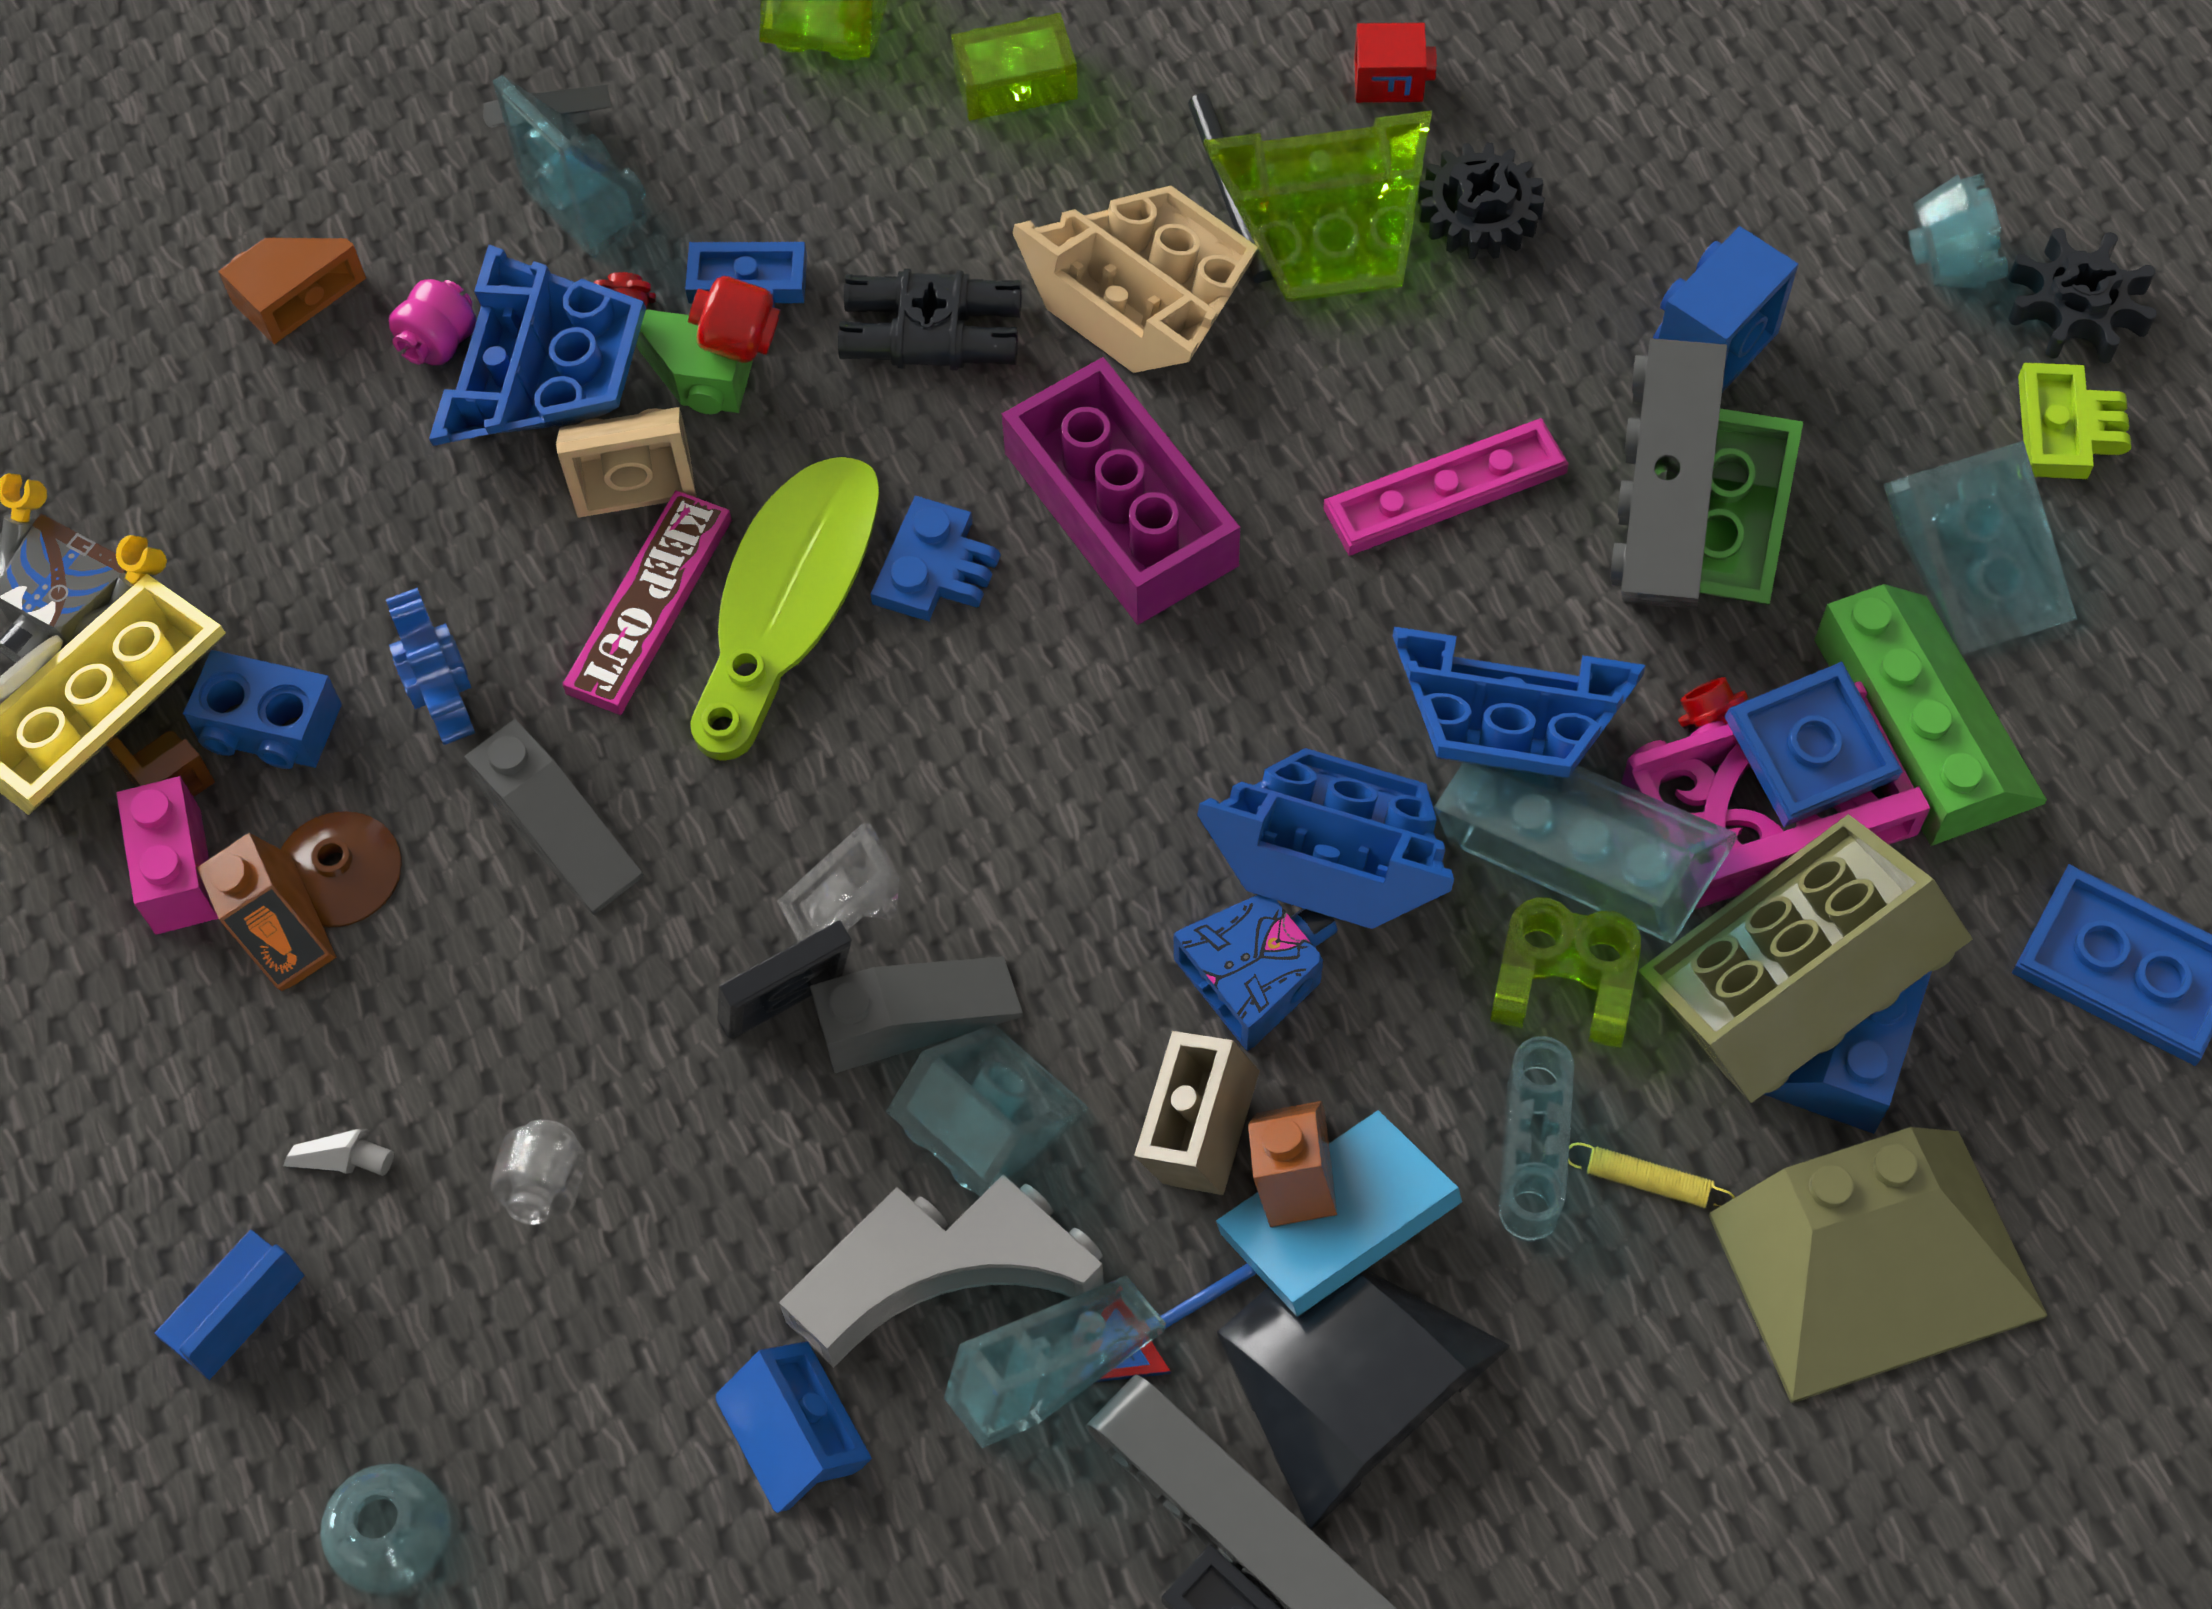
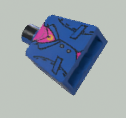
[1174,895,1338,1051]

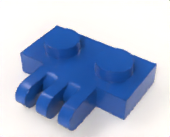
[685,242,807,307]
[871,496,1001,621]

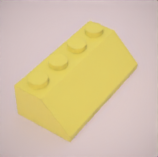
[0,574,226,815]

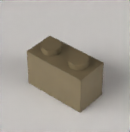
[1134,1031,1260,1195]

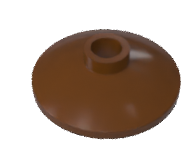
[281,811,402,927]

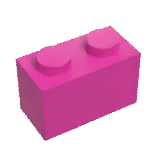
[116,776,218,935]

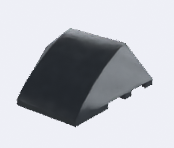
[1217,1269,1510,1530]

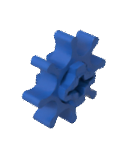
[386,588,475,745]

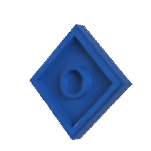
[1724,662,1903,827]

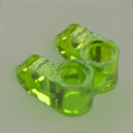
[1490,897,1641,1049]

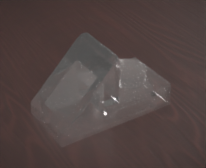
[777,823,899,942]

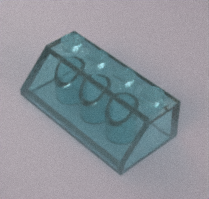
[1434,762,1737,944]

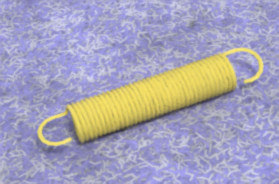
[1565,1142,1735,1209]

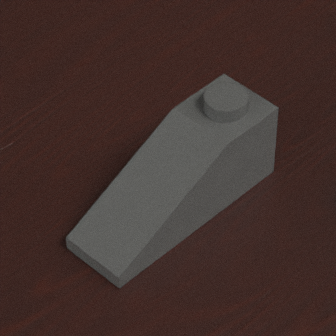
[464,719,644,916]
[810,956,1023,1073]

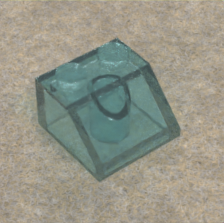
[886,1024,1089,1197]

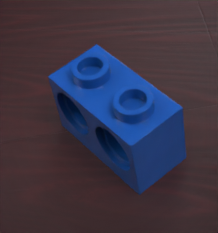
[183,650,342,769]

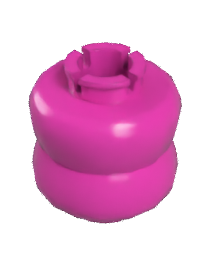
[389,279,476,365]

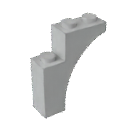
[779,1174,1104,1368]

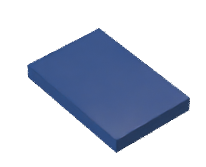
[2012,864,2212,1066]

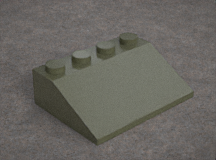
[1638,814,1973,1103]

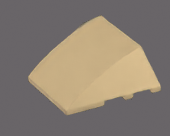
[1013,186,1258,373]

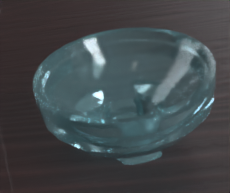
[320,1463,451,1594]

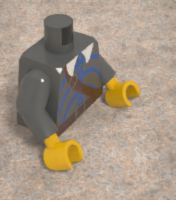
[0,473,167,663]

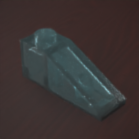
[944,1275,1166,1448]

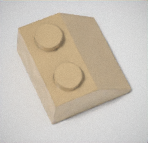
[556,407,697,518]

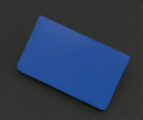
[154,1229,305,1380]
[716,1341,872,1513]

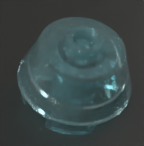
[1908,173,2008,289]

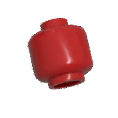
[688,276,781,363]

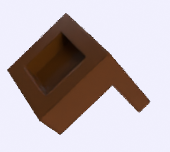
[106,731,215,797]

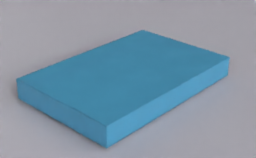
[1216,1110,1462,1317]

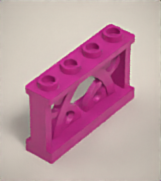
[1621,681,1930,913]

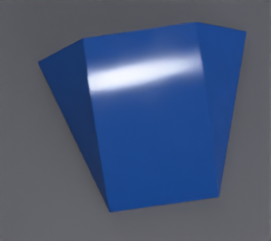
[429,245,646,446]
[1393,627,1646,779]
[1197,748,1454,929]

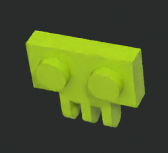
[2018,363,2131,479]

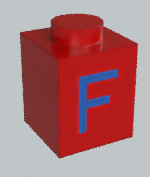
[1354,23,1437,103]

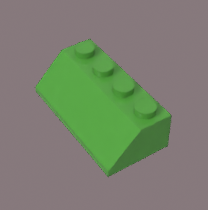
[1814,584,2047,846]

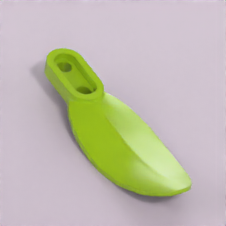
[691,457,879,760]

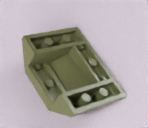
[1709,1127,2047,1404]

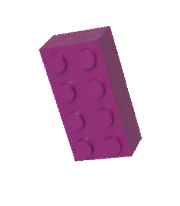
[1001,357,1240,625]

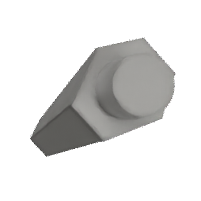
[283,1129,394,1176]

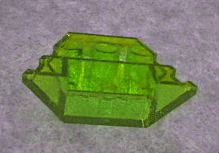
[1203,110,1432,302]

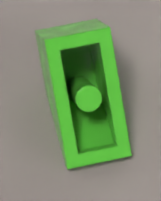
[637,309,753,415]

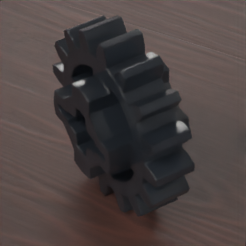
[1418,142,1545,259]

